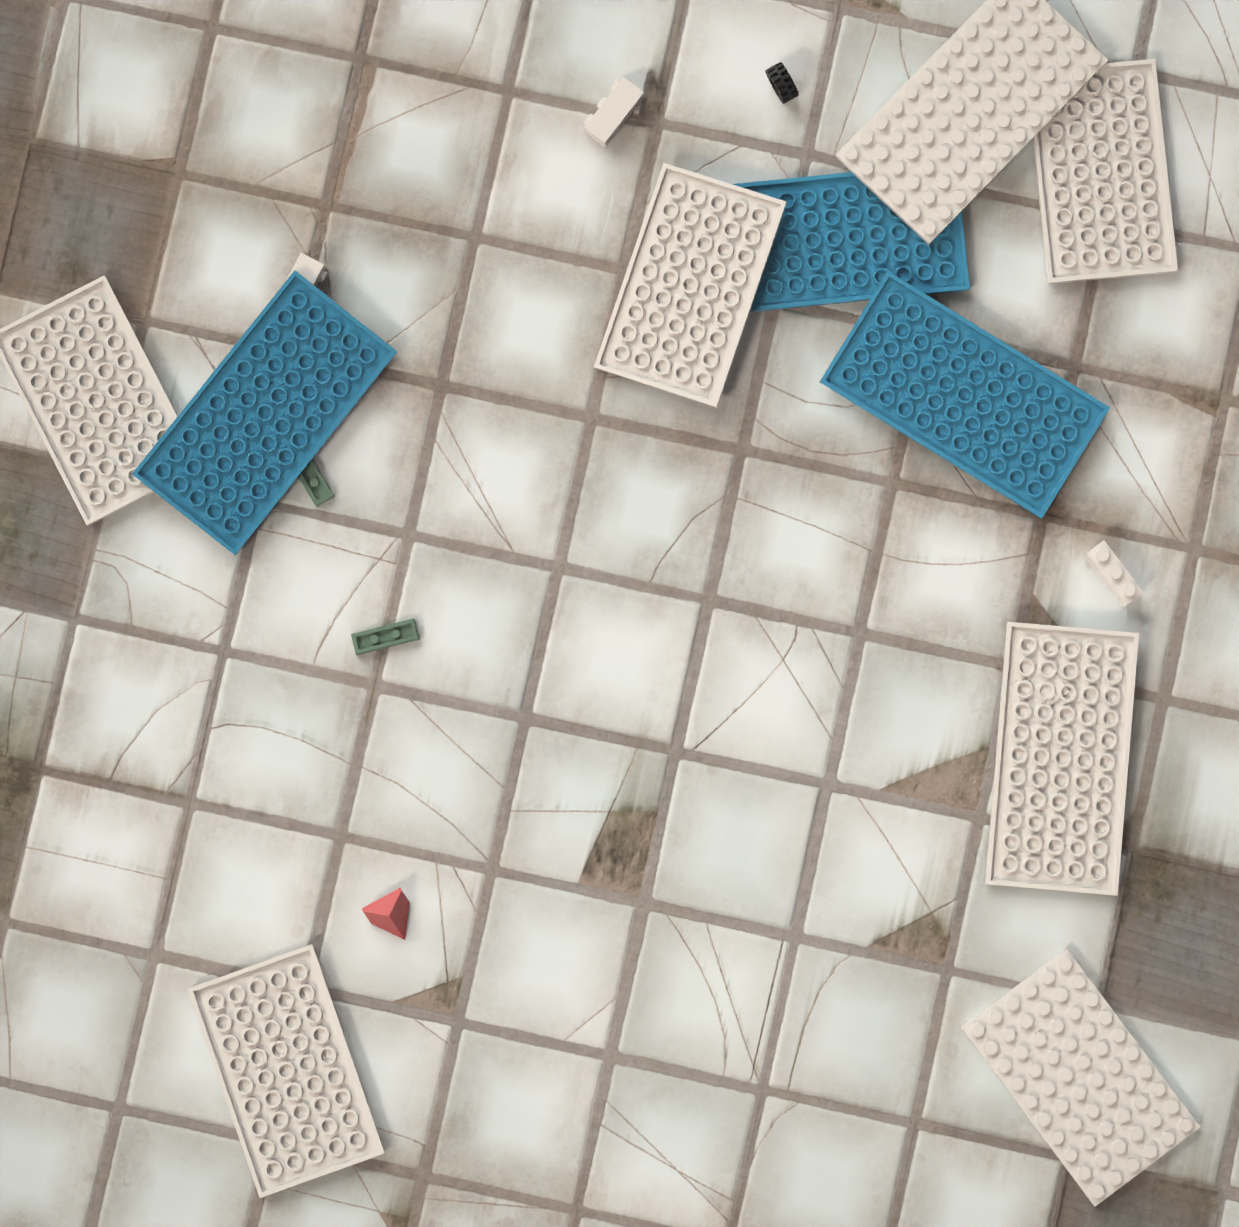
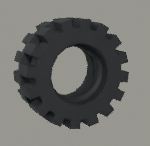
[765,62,799,104]

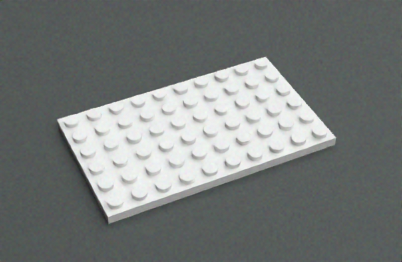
[1033,59,1178,284]
[594,163,787,408]
[0,275,178,526]
[188,944,385,1198]
[961,949,1200,1207]

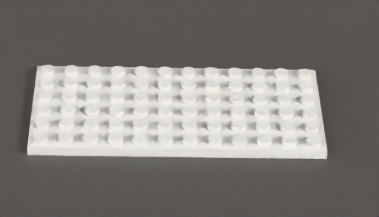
[835,0,1108,245]
[985,622,1139,896]

